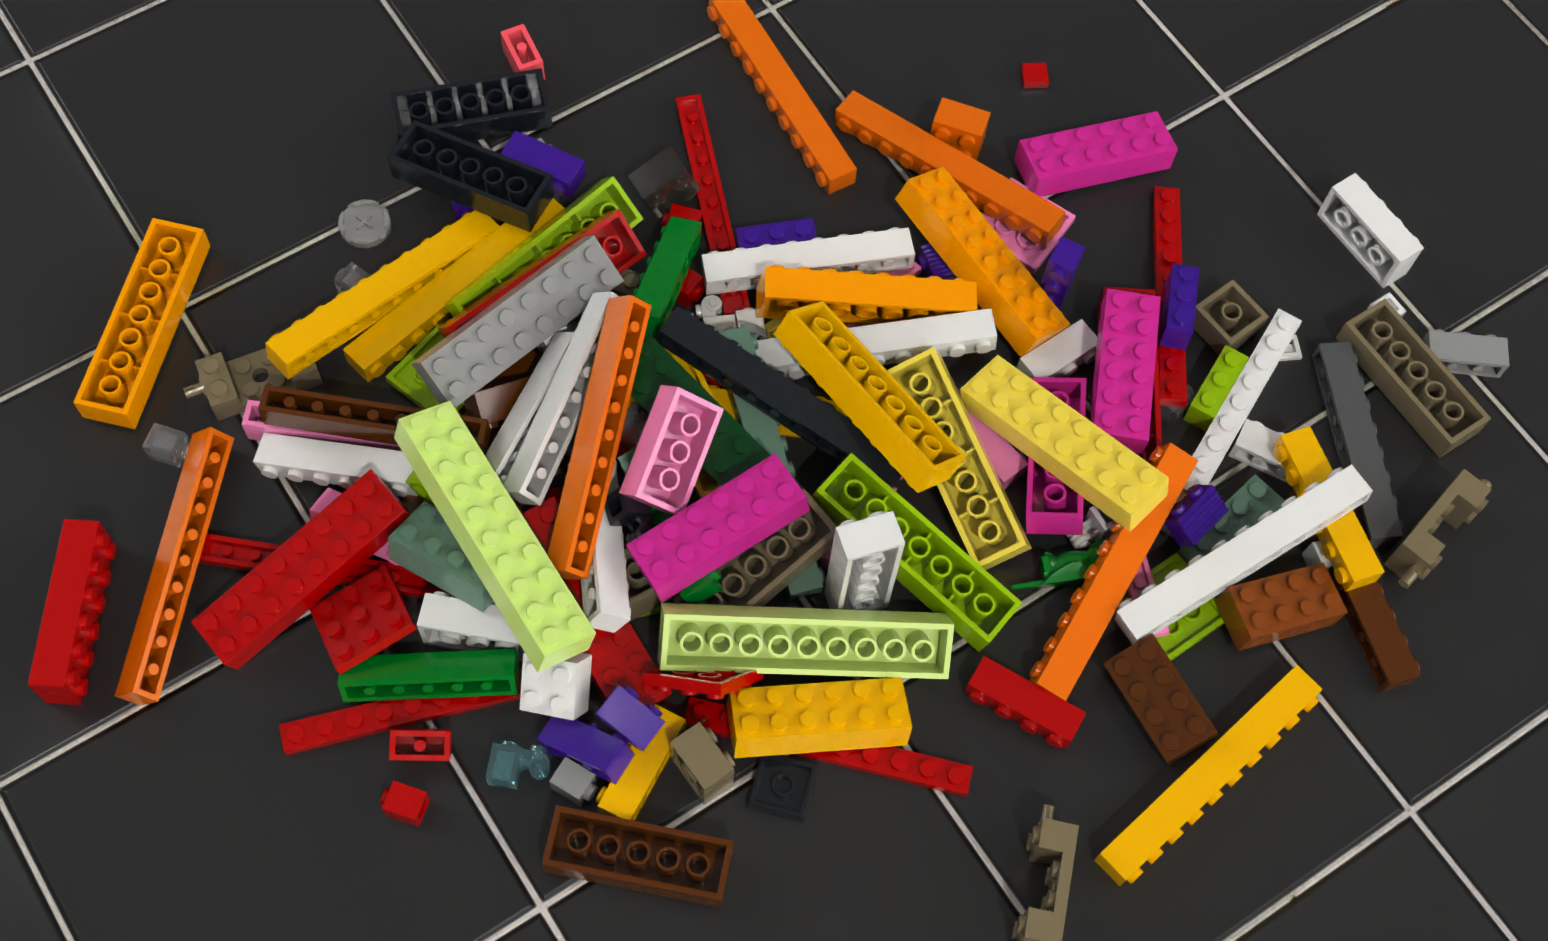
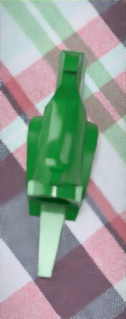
[1011,539,1104,590]

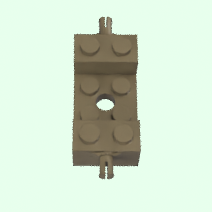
[183,329,323,421]
[1384,469,1492,589]
[1012,804,1079,941]

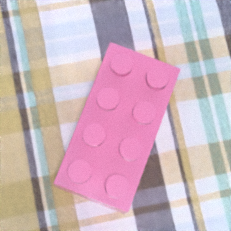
[619,385,724,515]

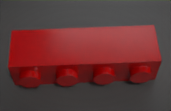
[964,656,1086,750]

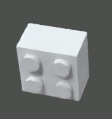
[520,652,592,721]

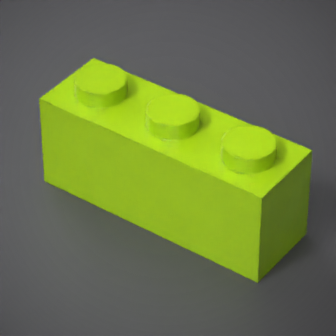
[1183,345,1249,432]

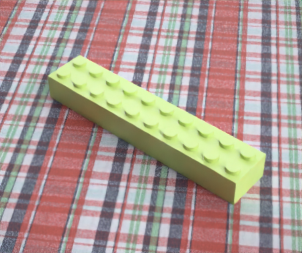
[394,401,596,673]
[657,603,955,679]

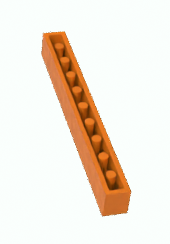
[707,0,857,195]
[835,90,1066,247]
[547,295,652,579]
[115,427,234,706]
[1029,443,1198,701]

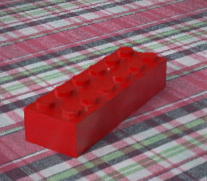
[28,519,117,705]

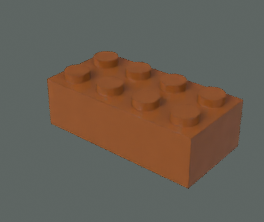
[1215,562,1348,651]

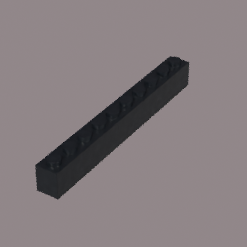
[655,306,901,489]

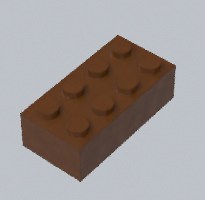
[1103,633,1218,766]

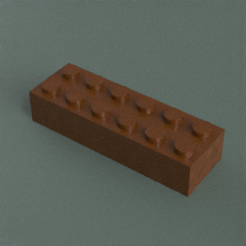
[542,805,734,908]

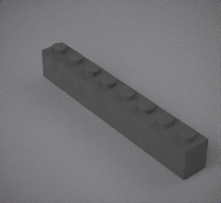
[1312,341,1404,548]

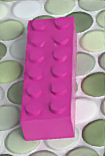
[1014,111,1178,197]
[1089,288,1161,455]
[1026,377,1086,535]
[626,453,810,603]

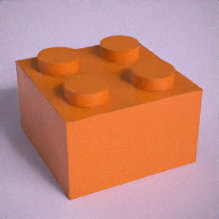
[931,97,991,161]

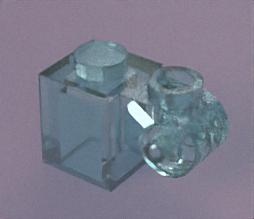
[485,741,551,789]

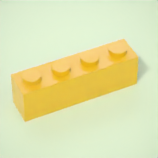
[596,704,686,821]

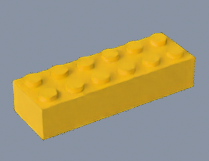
[726,677,912,758]

